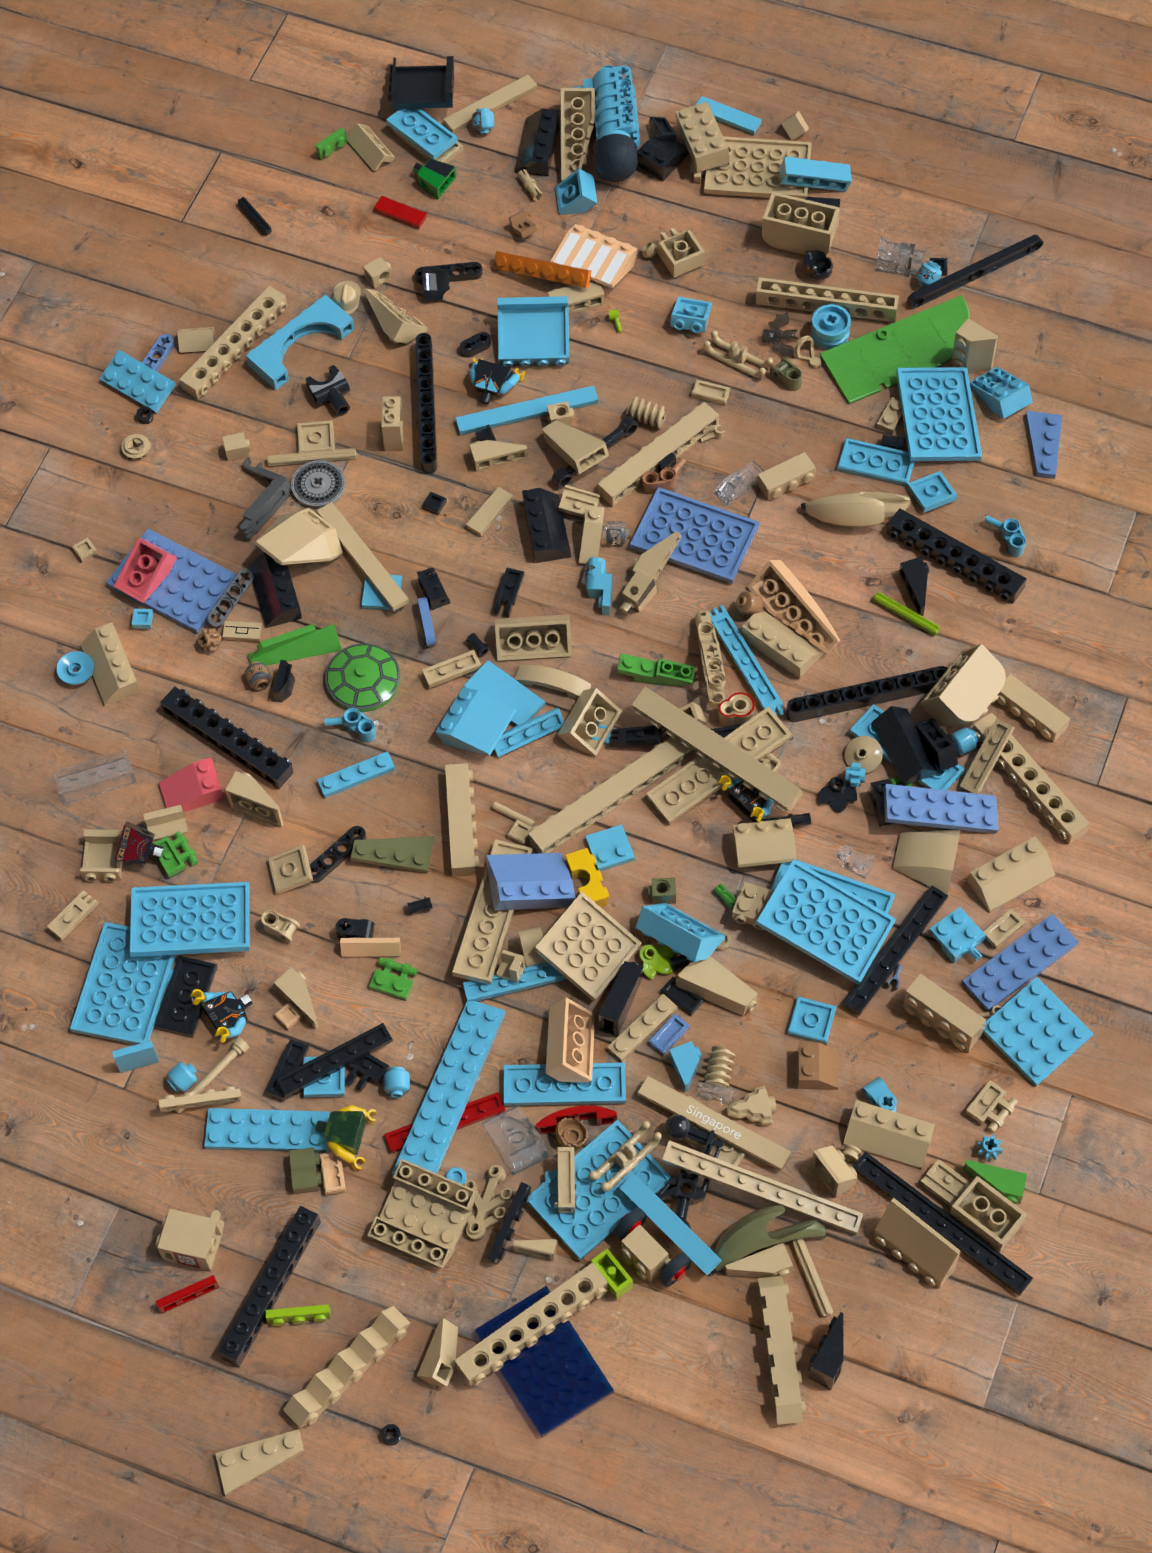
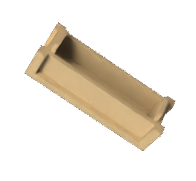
[554,1147,575,1213]

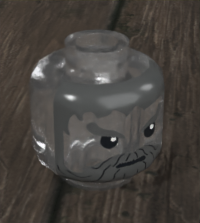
[603,521,629,545]

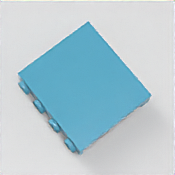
[497,296,570,367]

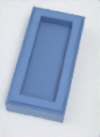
[648,1013,690,1056]

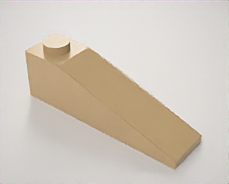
[364,288,428,344]

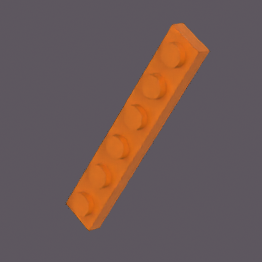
[493,251,592,288]

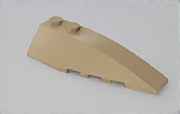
[560,88,595,182]

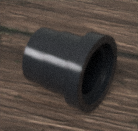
[475,424,496,441]

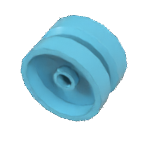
[811,304,851,350]

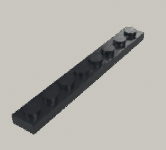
[843,885,948,1016]

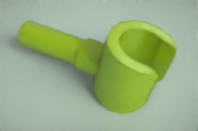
[609,310,622,333]

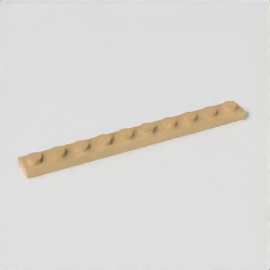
[661,1141,863,1235]

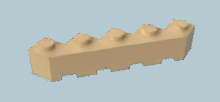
[757,1276,806,1425]
[283,1306,410,1428]

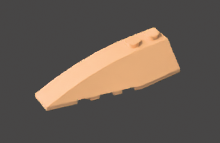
[747,560,840,654]

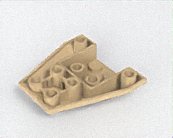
[255,508,343,565]

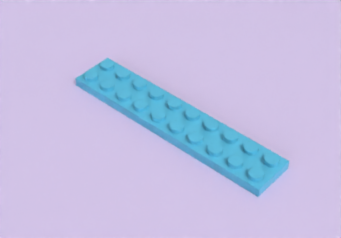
[392,1001,506,1177]

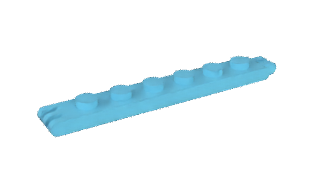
[708,605,784,716]

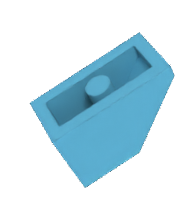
[669,1041,702,1092]

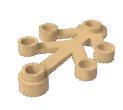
[464,1165,515,1240]

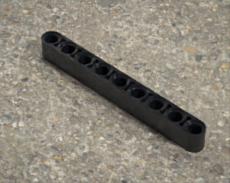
[416,333,438,474]
[786,666,948,722]

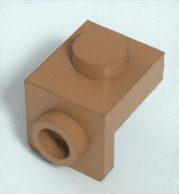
[509,210,538,238]

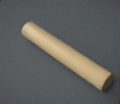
[492,802,535,827]

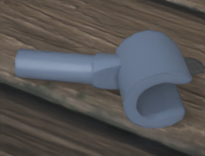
[888,964,903,990]

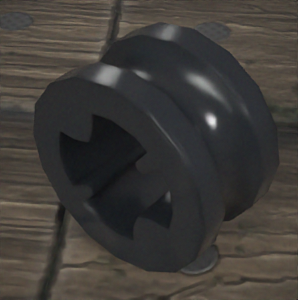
[137,406,154,424]
[381,1424,401,1446]

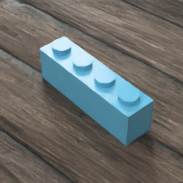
[780,157,852,192]

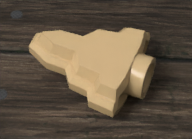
[726,1085,777,1125]

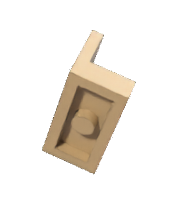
[177,327,215,353]
[143,805,188,842]

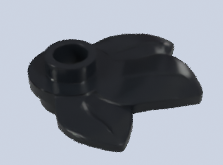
[819,776,857,813]

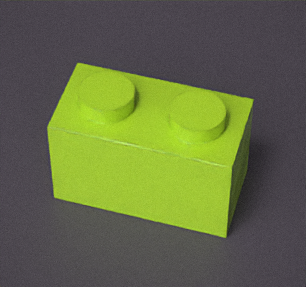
[591,1248,633,1300]

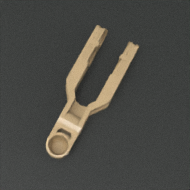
[695,610,726,709]

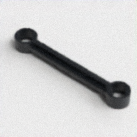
[551,416,639,488]

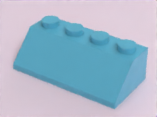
[636,903,725,962]

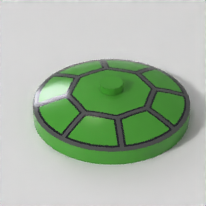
[325,643,401,712]

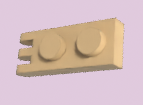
[47,891,99,941]

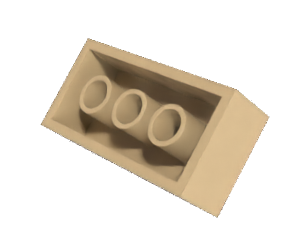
[675,102,730,172]
[903,973,986,1053]

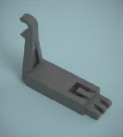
[240,457,292,540]

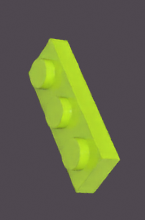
[266,1304,331,1326]

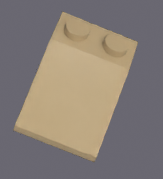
[225,771,283,827]

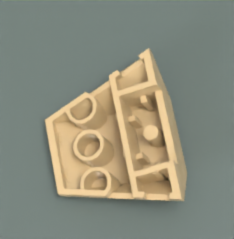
[893,829,961,895]

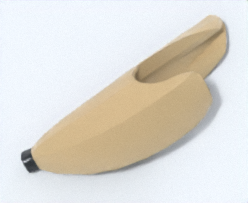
[801,492,911,527]

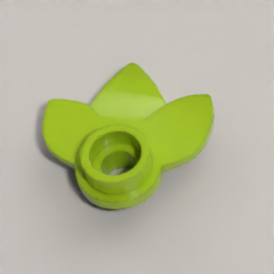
[639,945,675,979]

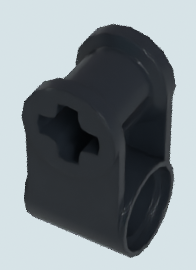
[336,918,375,940]

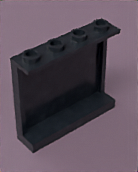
[388,56,454,109]

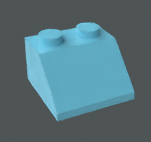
[555,168,597,215]

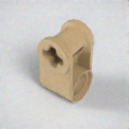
[261,910,300,943]

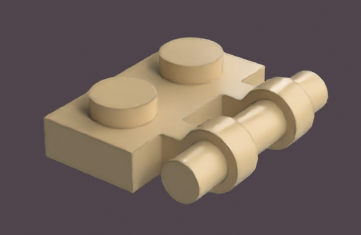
[966,1080,1018,1133]

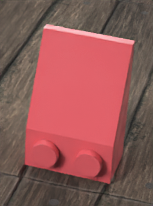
[113,538,177,603]
[159,757,224,812]

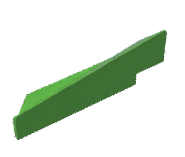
[247,624,342,665]

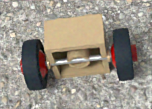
[614,1207,692,1287]

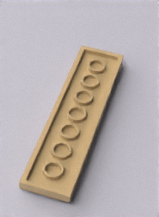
[646,706,792,824]
[452,839,533,985]

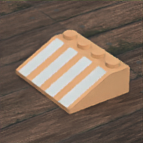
[550,224,638,288]

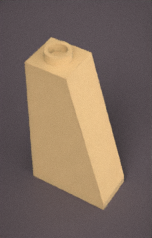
[542,420,609,474]
[675,956,758,1016]

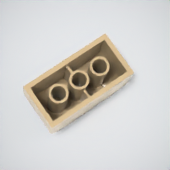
[762,192,840,255]
[920,644,1006,728]

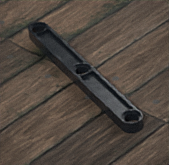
[907,234,1043,308]

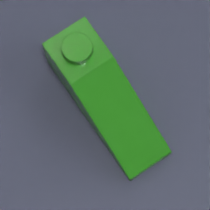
[963,1160,1027,1204]

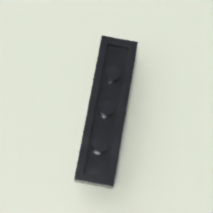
[487,1182,532,1264]

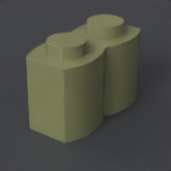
[289,1147,322,1194]

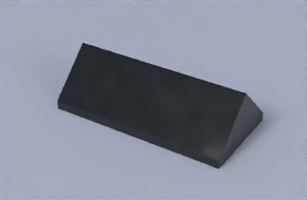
[872,706,939,786]

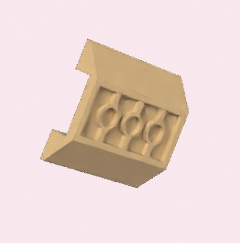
[368,1159,476,1268]

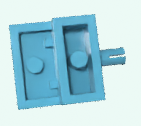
[929,907,986,963]

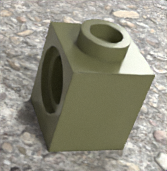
[648,877,676,904]

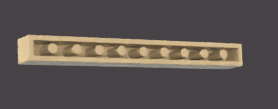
[632,686,803,812]
[528,737,696,853]

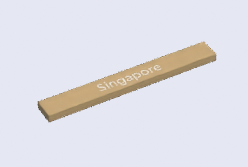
[638,1076,791,1171]

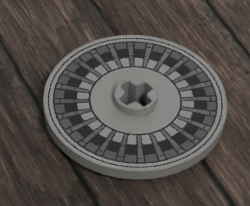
[291,460,346,508]

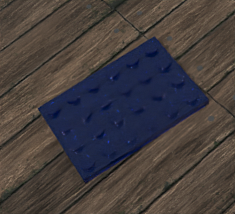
[475,1286,614,1438]

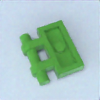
[153,831,198,878]
[369,957,418,1001]

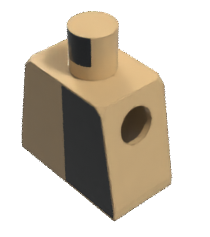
[620,568,657,615]

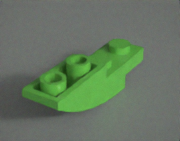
[617,653,695,686]

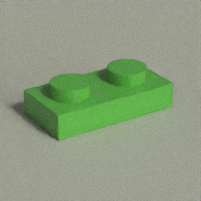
[315,127,347,160]

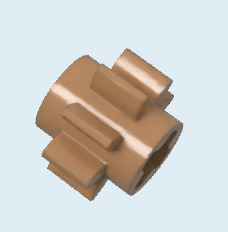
[198,628,221,651]

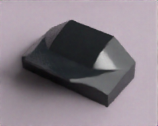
[421,266,450,303]
[273,660,295,702]

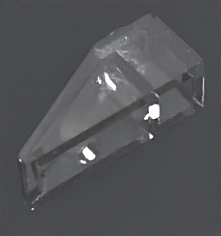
[714,460,764,506]

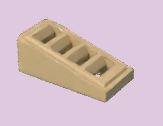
[513,1239,558,1261]

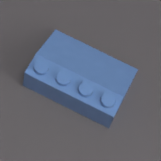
[486,853,575,910]

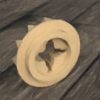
[121,434,151,460]

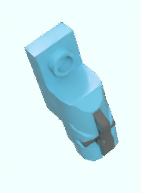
[581,557,612,615]

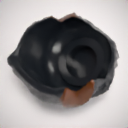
[803,251,833,280]

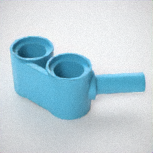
[984,515,1026,557]
[324,708,376,742]

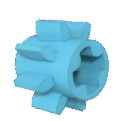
[845,763,866,787]
[977,1135,1003,1161]

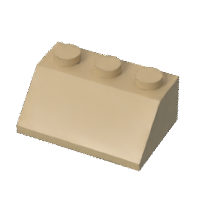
[951,318,998,373]
[557,688,622,756]
[733,819,797,868]

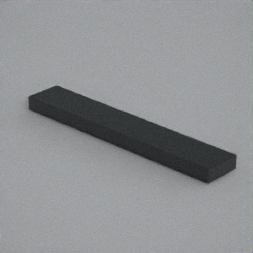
[276,1023,393,1098]

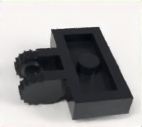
[346,1054,390,1092]

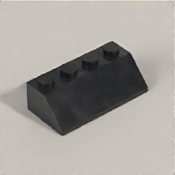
[515,108,560,176]
[522,488,571,563]
[249,552,302,628]

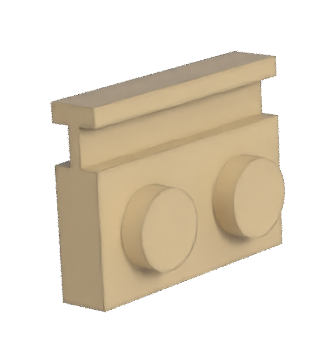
[558,485,600,518]
[920,1159,971,1207]

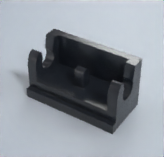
[417,568,450,610]

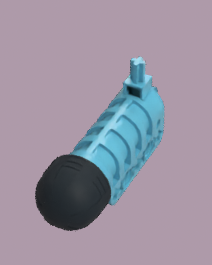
[572,65,641,182]

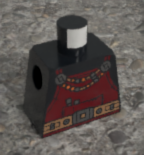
[115,821,164,864]

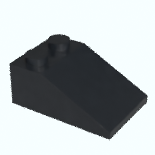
[637,136,689,181]

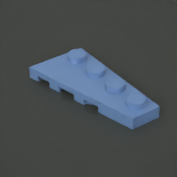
[1026,411,1062,479]

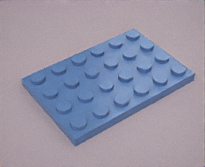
[630,487,760,584]
[106,529,236,634]

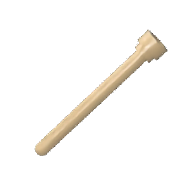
[175,1037,250,1113]

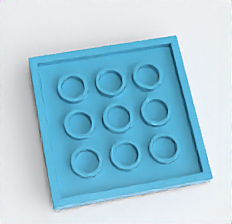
[983,977,1094,1087]

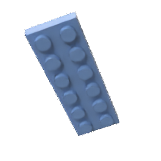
[883,784,999,834]
[962,914,1079,1011]

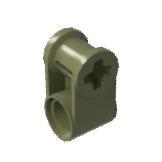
[770,357,802,391]

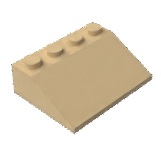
[874,1198,961,1289]

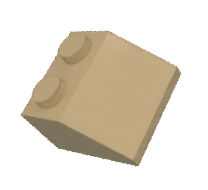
[812,1146,857,1198]

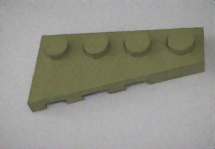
[351,836,434,874]

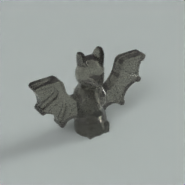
[762,312,799,358]

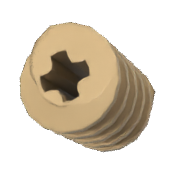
[626,396,666,429]
[703,1046,736,1092]

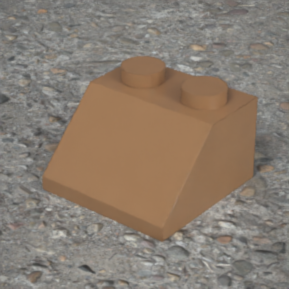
[798,1042,839,1090]

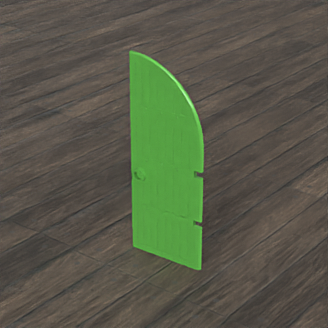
[820,295,970,404]

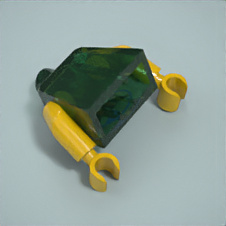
[316,1105,377,1170]

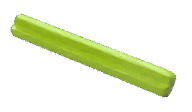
[873,592,940,635]

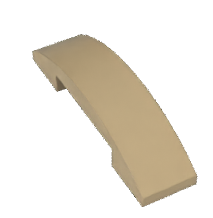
[515,664,591,699]

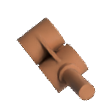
[642,457,686,494]

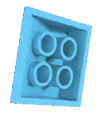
[436,687,517,756]

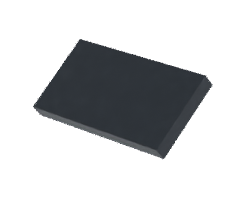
[154,955,218,1038]

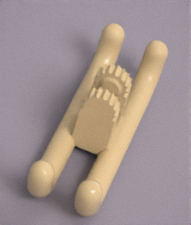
[704,330,773,378]
[589,1121,662,1192]

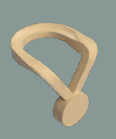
[795,336,821,368]

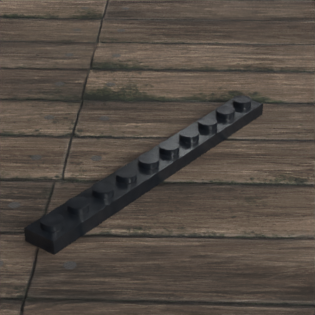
[853,1151,1033,1296]

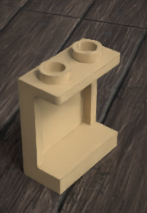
[79,829,123,882]

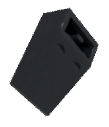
[807,1312,844,1390]

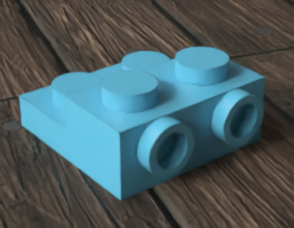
[670,297,712,333]

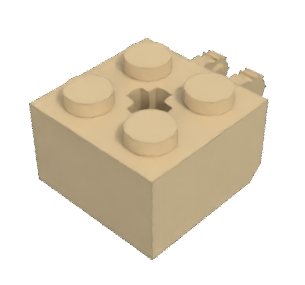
[658,228,705,278]

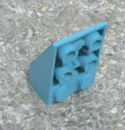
[970,367,1033,419]

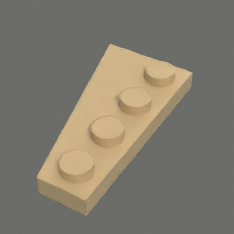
[215,1429,305,1496]

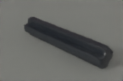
[238,197,272,235]

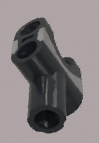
[305,365,350,416]

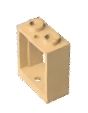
[381,396,404,451]

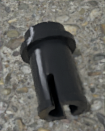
[881,435,905,450]
[466,633,489,656]
[407,896,433,915]
[670,954,691,970]

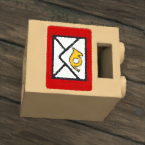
[156,1209,224,1272]

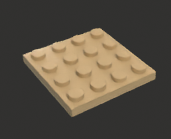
[533,892,642,1001]

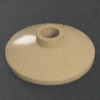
[845,736,883,774]

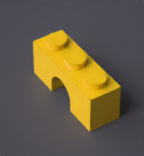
[565,848,609,908]

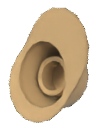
[332,281,361,315]

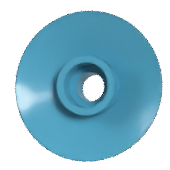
[57,651,94,685]

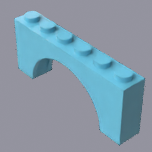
[246,295,355,390]

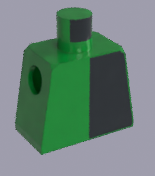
[413,159,456,200]

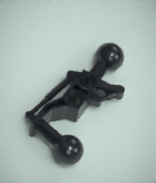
[655,1114,723,1242]

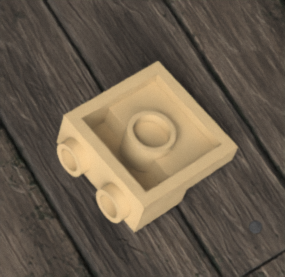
[732,882,774,930]

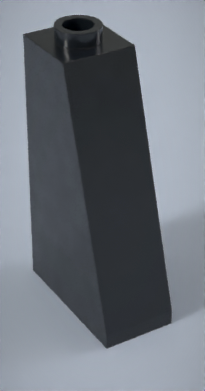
[599,961,644,1037]

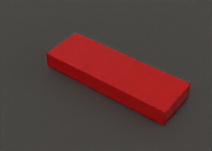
[374,196,427,229]
[156,1275,219,1314]

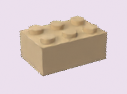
[950,1176,1028,1252]

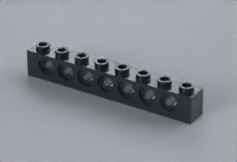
[887,508,1027,604]
[160,686,294,789]
[218,1206,321,1367]

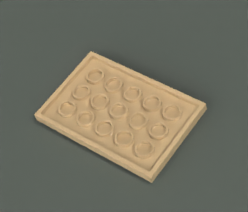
[704,136,812,200]

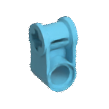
[862,1077,897,1112]

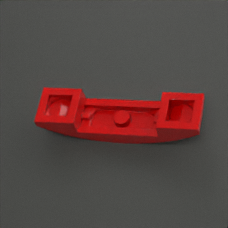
[536,1106,618,1135]

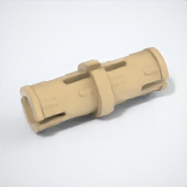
[517,169,543,201]

